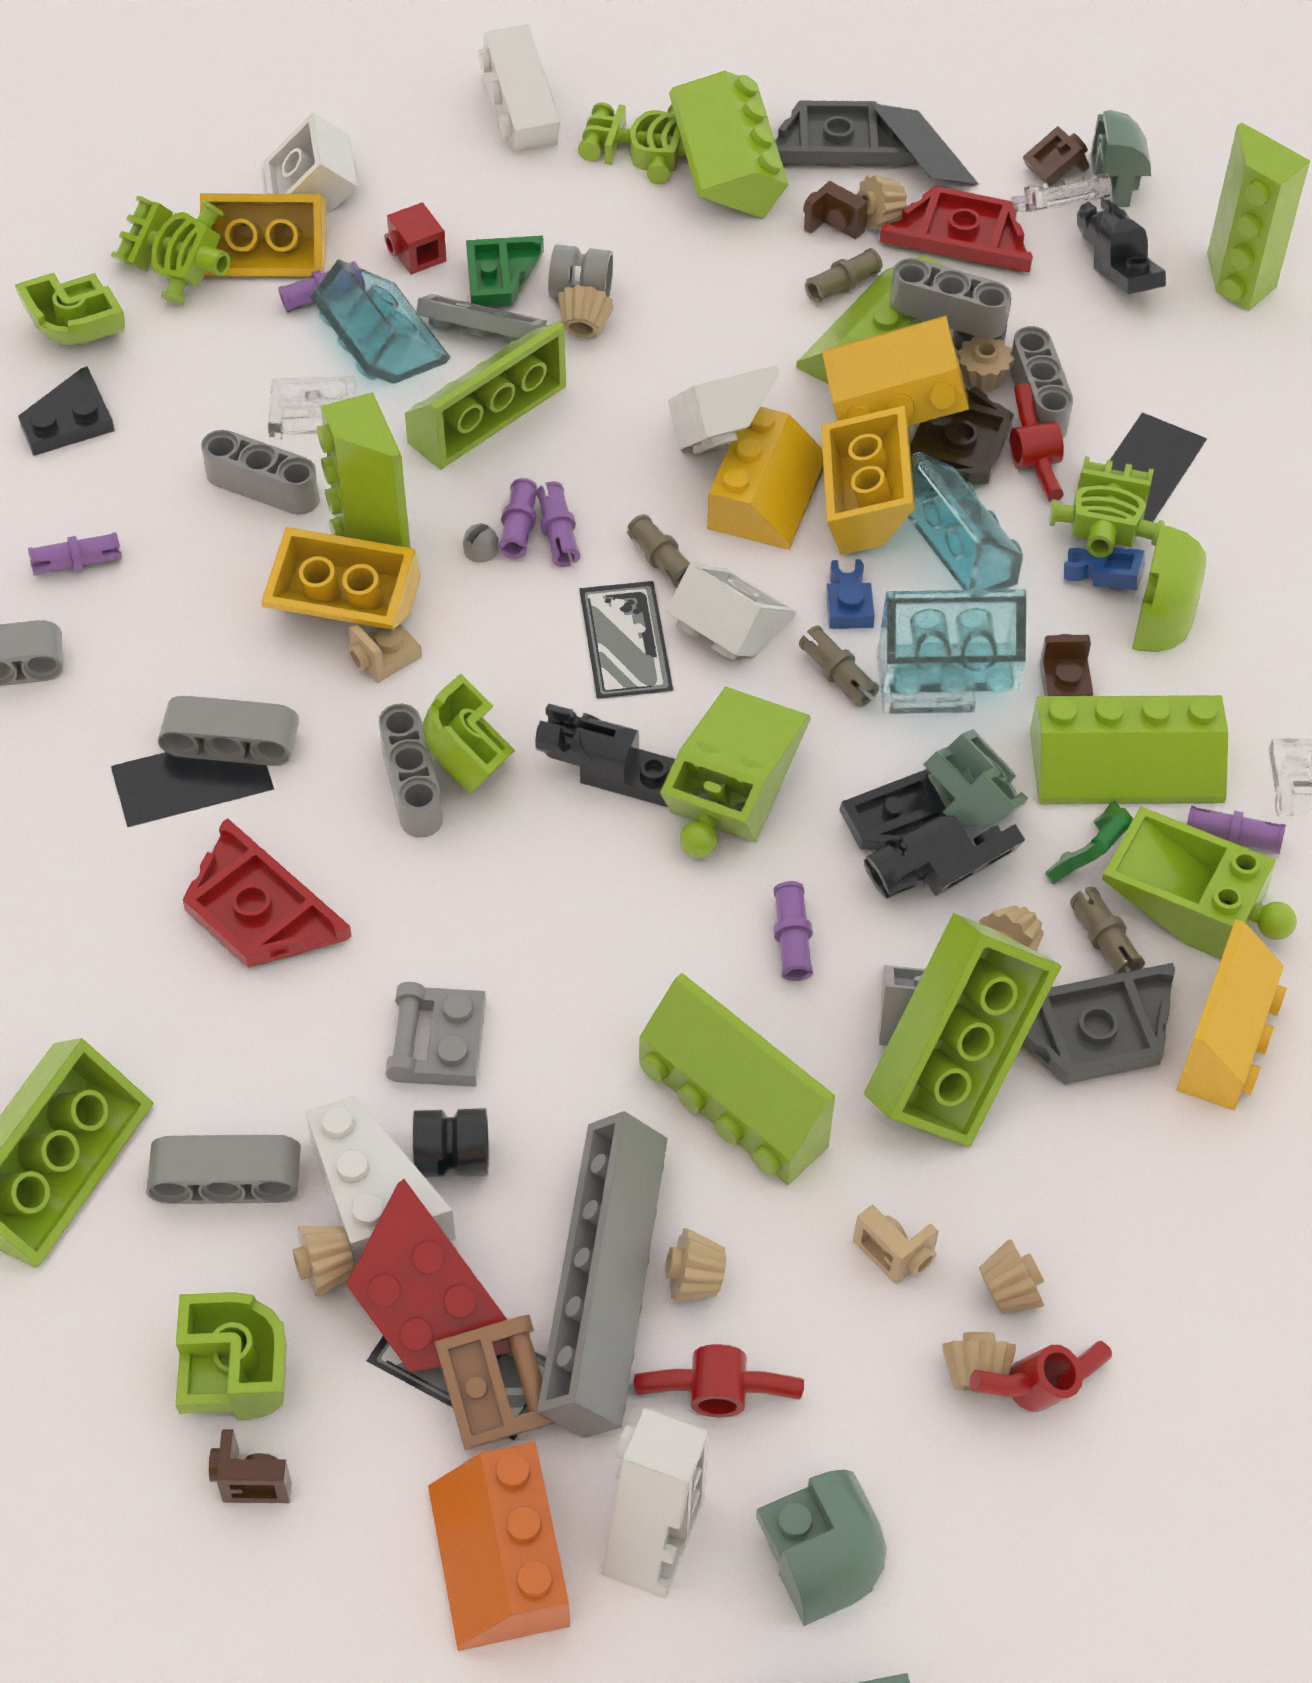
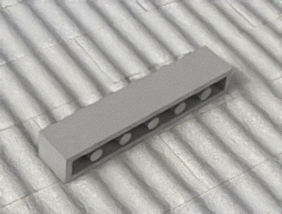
[536,1111,668,1438]

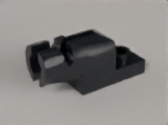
[1077,199,1166,294]
[535,704,675,807]
[863,815,1025,899]

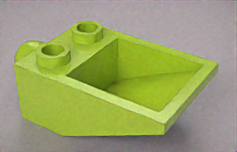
[660,686,811,858]
[1102,806,1297,959]

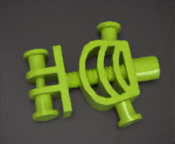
[578,102,687,184]
[111,195,230,305]
[1049,456,1165,558]

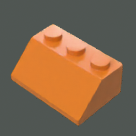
[428,1441,570,1651]

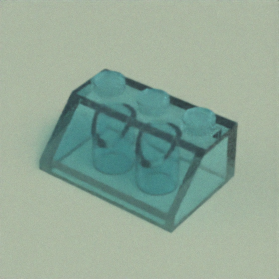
[310,259,451,384]
[908,452,1023,602]
[878,589,1026,694]

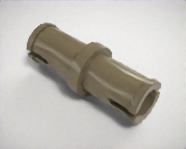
[805,248,883,303]
[627,514,691,588]
[799,625,879,707]
[1070,887,1145,974]

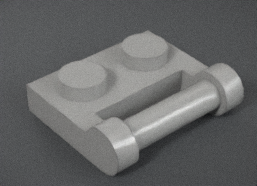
[385,981,486,1087]

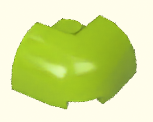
[15,272,125,345]
[1132,525,1206,652]
[423,673,516,795]
[175,1292,287,1420]

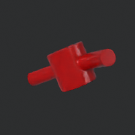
[1009,383,1064,502]
[969,1341,1112,1412]
[633,1344,804,1418]

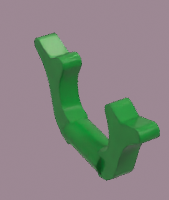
[1045,801,1133,884]

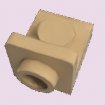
[348,624,422,683]
[853,1204,939,1284]

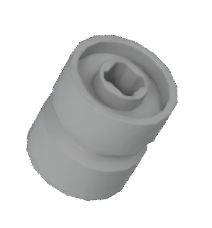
[548,244,613,298]

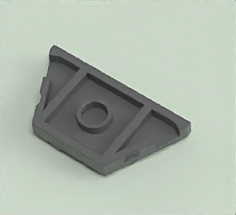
[775,100,914,165]
[1022,963,1175,1084]

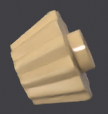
[856,175,907,230]
[558,285,614,338]
[957,336,1015,393]
[979,905,1044,952]
[293,1226,355,1297]
[665,1228,726,1301]
[979,1239,1045,1314]
[942,1332,1016,1391]

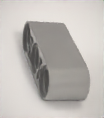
[890,258,1011,339]
[1010,326,1073,437]
[201,429,320,515]
[0,620,63,686]
[158,696,299,766]
[379,703,442,837]
[146,1135,301,1204]

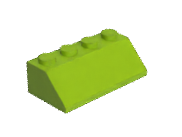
[669,70,789,219]
[1207,122,1310,311]
[796,255,949,384]
[405,321,566,470]
[316,392,411,548]
[1030,695,1228,804]
[863,913,1062,1147]
[639,973,835,1185]
[0,1038,154,1267]

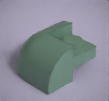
[1090,110,1151,207]
[923,729,1028,827]
[756,1469,887,1626]

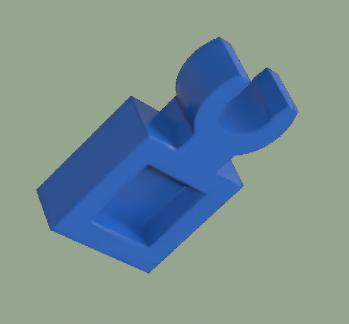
[1064,548,1145,590]
[826,559,875,629]

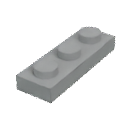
[416,294,547,343]

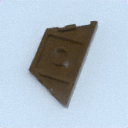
[910,386,1014,489]

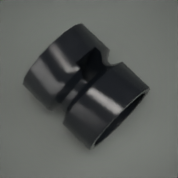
[413,1108,489,1178]

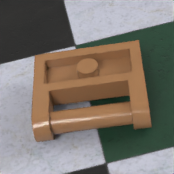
[435,1314,555,1450]

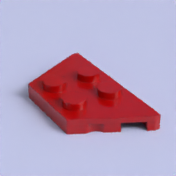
[879,186,1033,273]
[182,818,352,968]
[346,1178,512,1372]

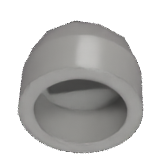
[463,523,498,562]

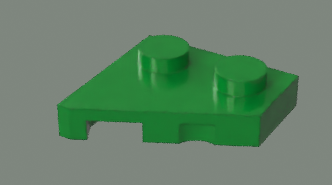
[466,235,544,307]

